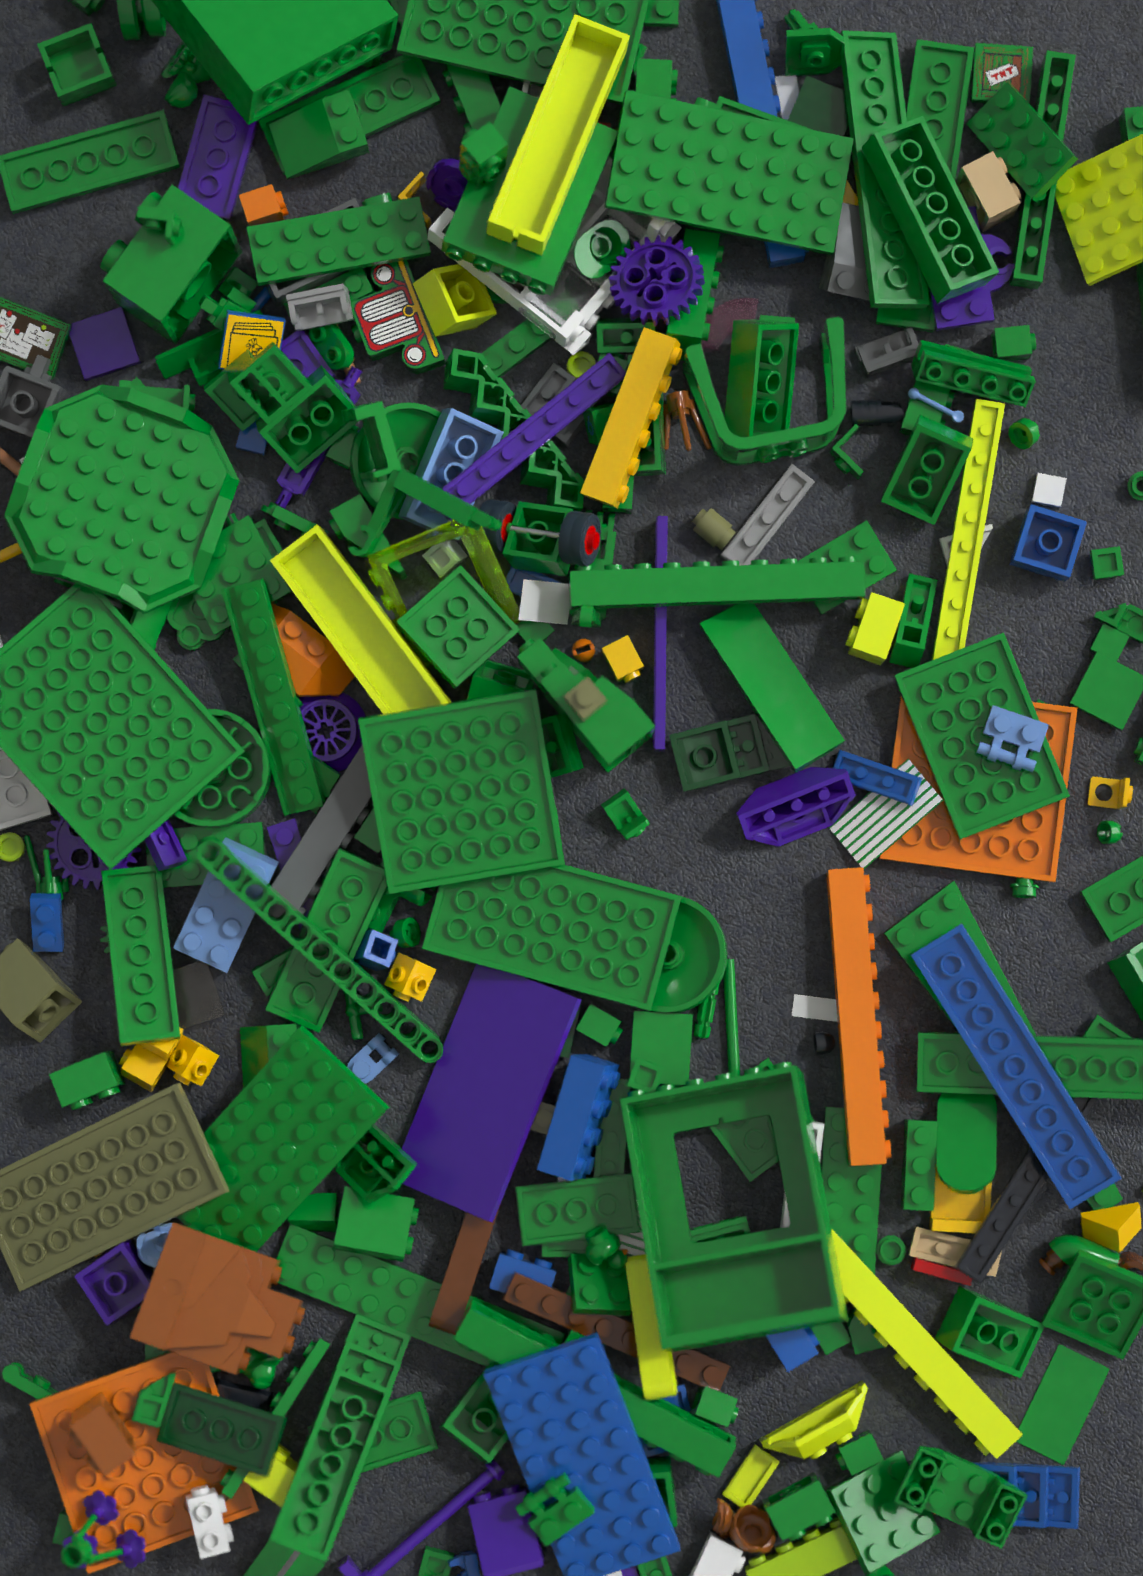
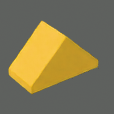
[1080,1202,1141,1253]

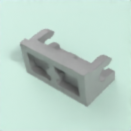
[286,283,354,331]

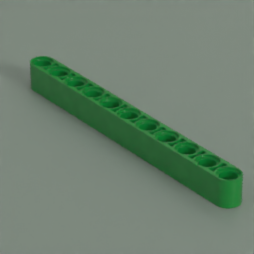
[196,836,443,1063]

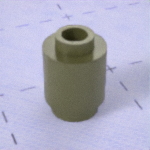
[692,508,736,550]

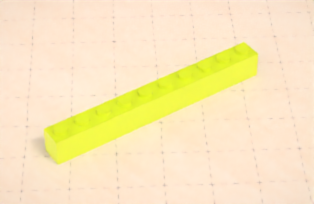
[832,1230,1023,1459]

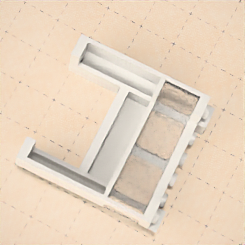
[427,157,682,355]

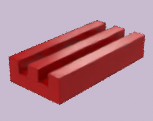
[910,1257,972,1286]

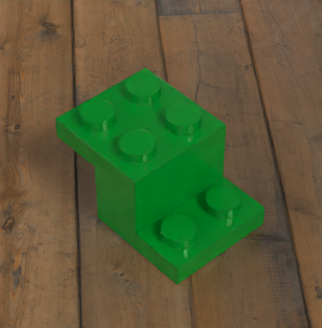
[203,342,313,431]

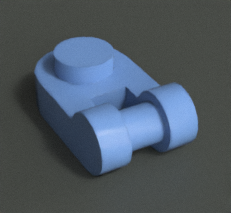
[347,1032,399,1084]

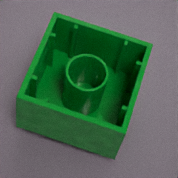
[100,185,242,345]

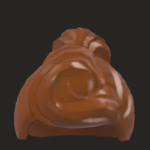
[712,1498,776,1553]

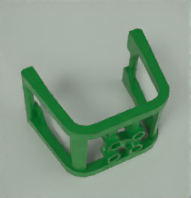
[683,317,846,465]

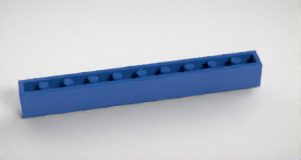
[716,0,809,268]

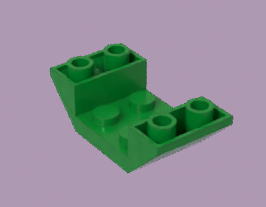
[893,1446,1028,1549]

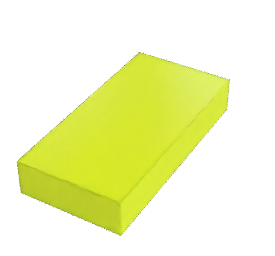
[722,1444,780,1507]

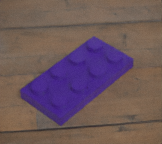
[178,95,258,222]

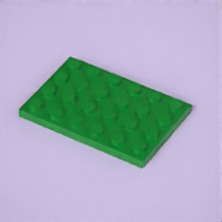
[894,632,1070,840]

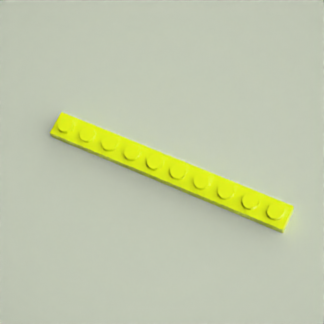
[932,399,1005,660]

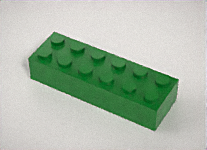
[861,116,999,304]

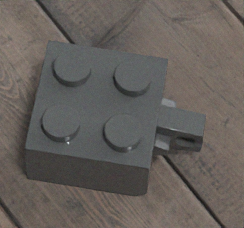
[0,354,66,439]

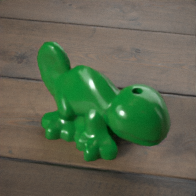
[161,41,211,108]

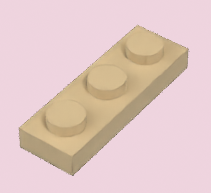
[908,1226,1002,1277]

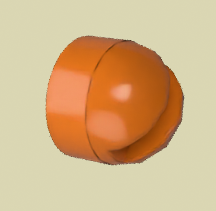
[572,639,595,663]

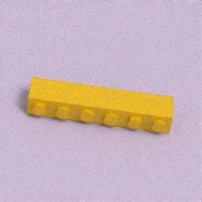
[580,327,682,509]

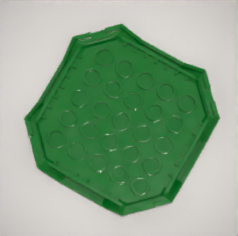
[4,385,240,614]

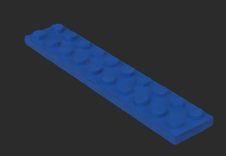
[911,923,1121,1209]

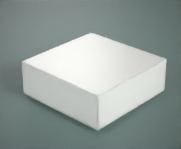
[1031,473,1066,508]

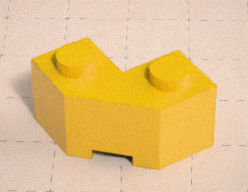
[119,1027,183,1092]

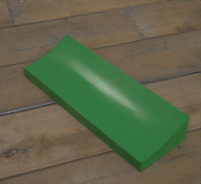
[699,604,845,774]

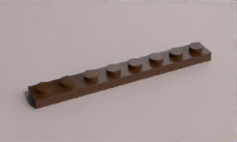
[502,1271,730,1391]

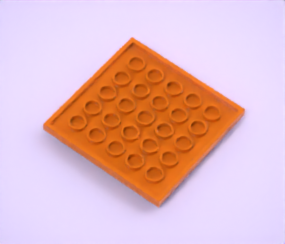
[879,696,1078,883]
[30,1351,259,1574]

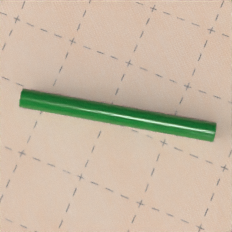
[723,959,740,1077]

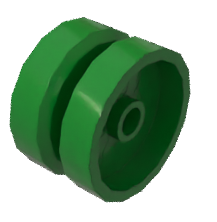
[117,0,166,41]

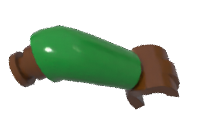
[1038,1234,1143,1276]

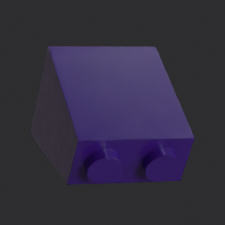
[468,1484,544,1576]

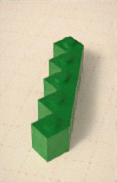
[443,348,585,512]

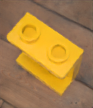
[929,1169,992,1233]

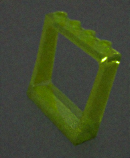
[367,520,523,667]

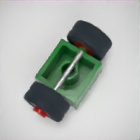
[475,499,601,577]

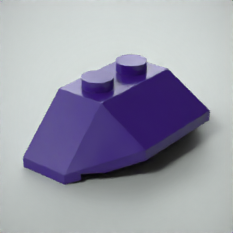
[737,767,856,847]

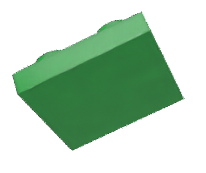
[1069,652,1143,731]

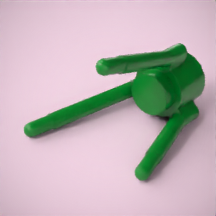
[24,835,69,900]

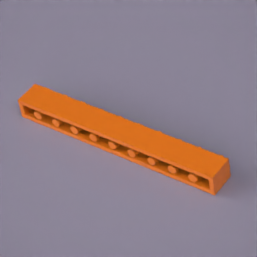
[826,867,891,1167]

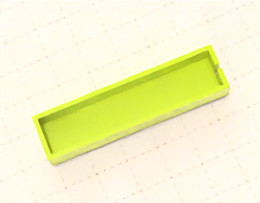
[486,14,630,255]
[270,525,452,714]

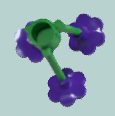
[62,1491,146,1569]

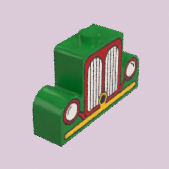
[351,260,445,374]

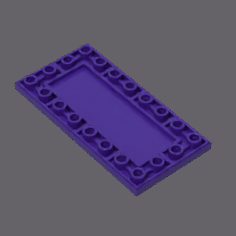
[402,964,582,1223]

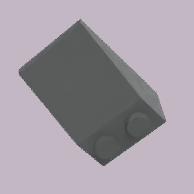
[819,203,870,301]

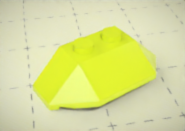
[759,1381,868,1460]

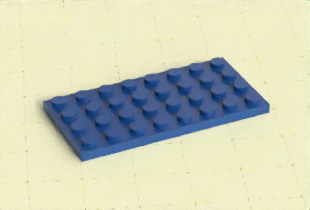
[484,1332,681,1576]

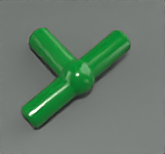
[344,992,383,1040]

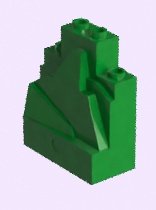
[517,638,655,773]

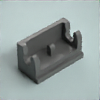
[854,327,919,378]

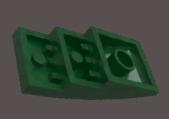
[669,714,790,792]

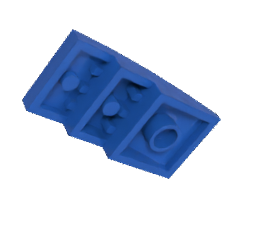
[971,1462,1080,1529]

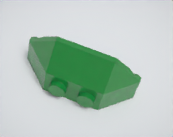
[335,1125,417,1203]

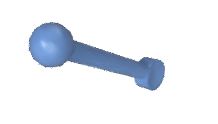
[908,388,964,423]

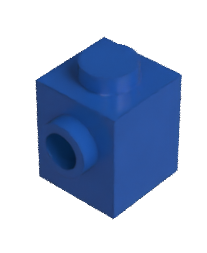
[353,929,398,971]

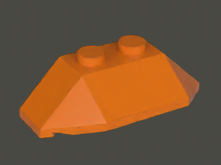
[271,604,356,697]

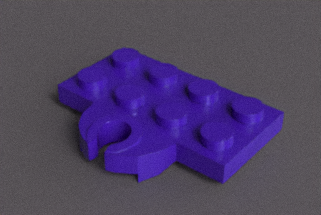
[928,206,1014,331]

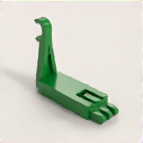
[348,469,501,557]
[569,510,616,628]

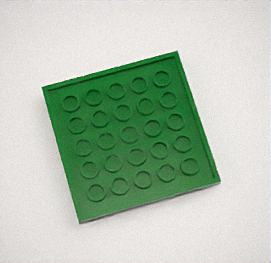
[358,689,565,894]

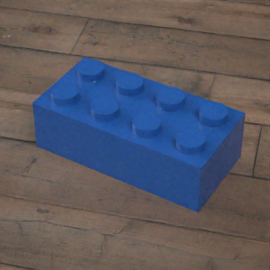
[537,1054,620,1181]

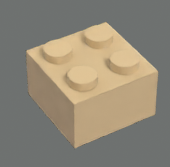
[956,151,1021,232]

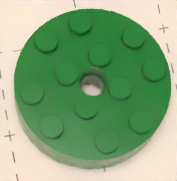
[174,709,272,828]

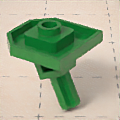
[784,9,845,76]

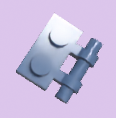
[976,705,1049,772]

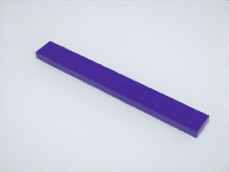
[442,353,626,522]
[653,516,668,752]

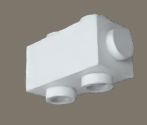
[185,1485,234,1559]

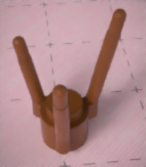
[664,391,711,451]

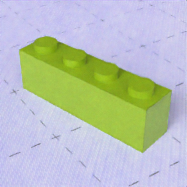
[745,1517,857,1576]

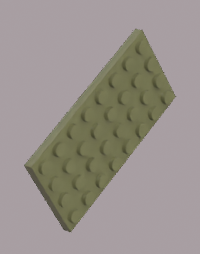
[0,1083,229,1291]

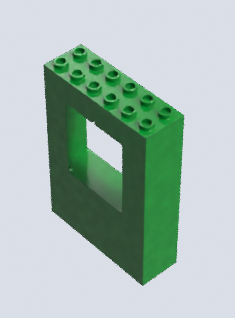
[151,0,399,125]
[620,1062,848,1352]

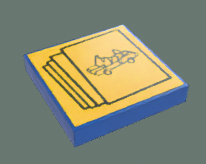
[218,310,286,369]

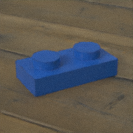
[30,893,64,952]

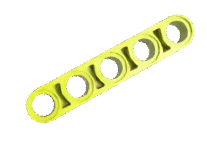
[626,1254,677,1400]

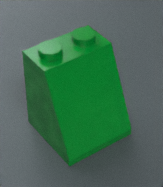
[467,660,535,700]

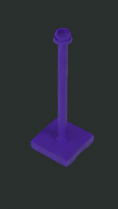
[338,1460,505,1576]

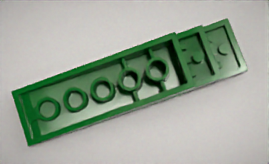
[269,1314,411,1562]

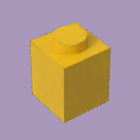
[602,635,644,683]

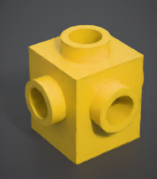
[384,953,437,1002]
[166,1035,219,1086]

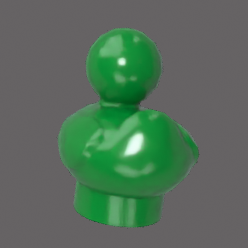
[585,1226,628,1270]

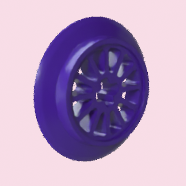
[299,692,366,772]

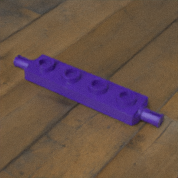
[274,366,362,509]

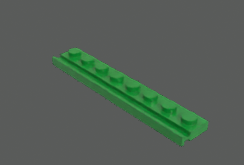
[221,578,326,816]

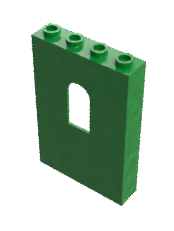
[441,86,617,296]

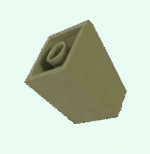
[0,938,82,1043]

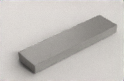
[720,464,815,565]

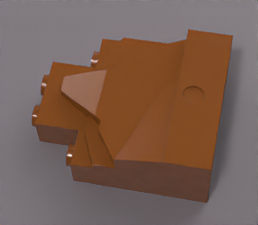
[130,1223,306,1375]

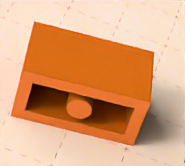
[239,184,289,226]

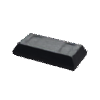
[215,1379,274,1412]

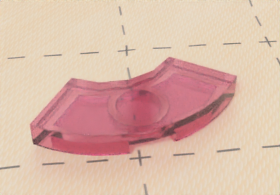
[702,298,759,351]

